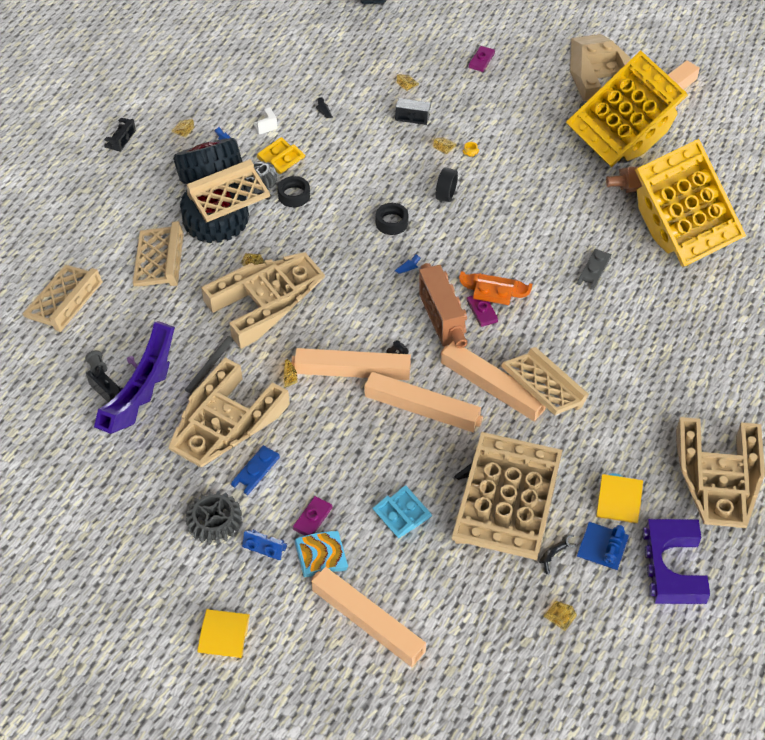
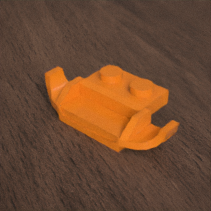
[459,271,533,305]

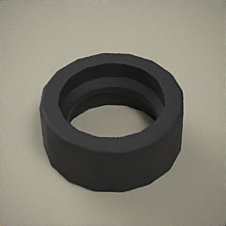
[435,167,458,202]
[277,176,310,208]
[375,202,409,235]

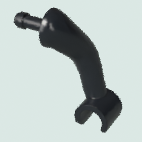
[539,534,576,574]

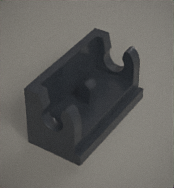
[395,98,431,125]
[104,118,136,152]
[86,366,123,403]

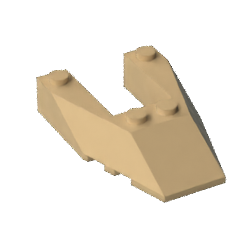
[570,34,631,101]
[201,252,325,349]
[168,358,290,467]
[676,417,765,528]

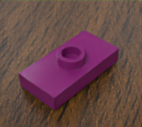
[469,46,495,72]
[467,295,498,327]
[293,496,333,536]

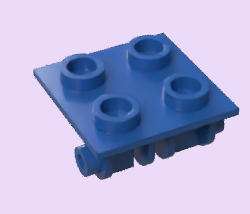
[577,522,629,570]

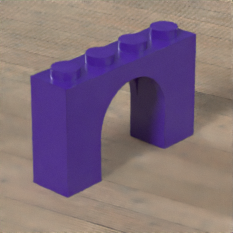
[642,519,710,604]

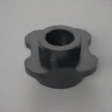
[386,340,409,354]

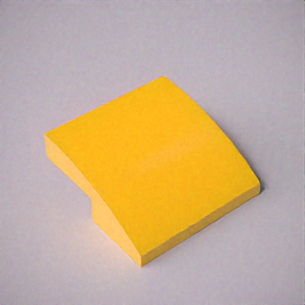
[257,137,305,174]
[596,474,643,524]
[197,609,250,658]

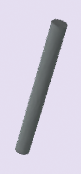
[185,336,234,394]

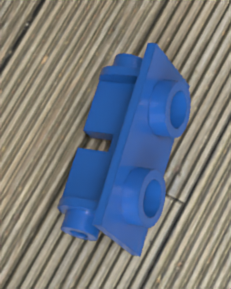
[242,529,287,560]

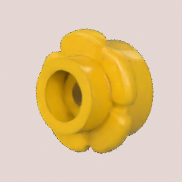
[463,142,479,157]

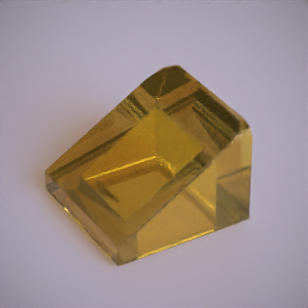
[397,74,419,91]
[172,119,195,137]
[433,137,457,154]
[241,253,265,267]
[284,359,298,388]
[544,601,577,631]

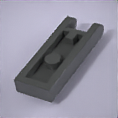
[577,249,612,290]

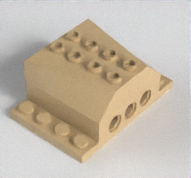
[452,432,563,560]

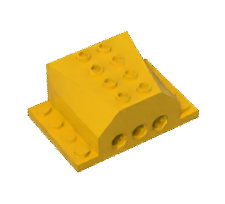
[566,50,688,168]
[635,139,746,267]

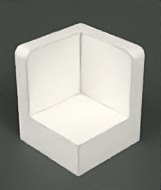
[253,107,277,134]

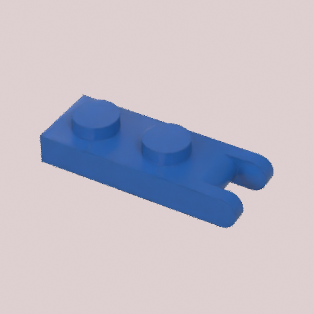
[231,445,280,495]

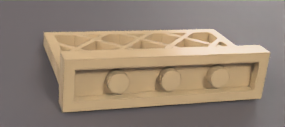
[187,159,270,223]
[133,221,184,286]
[23,265,103,332]
[501,347,589,415]

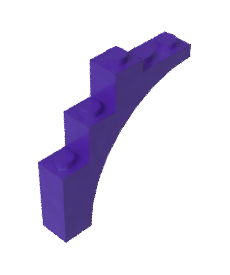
[94,321,175,434]

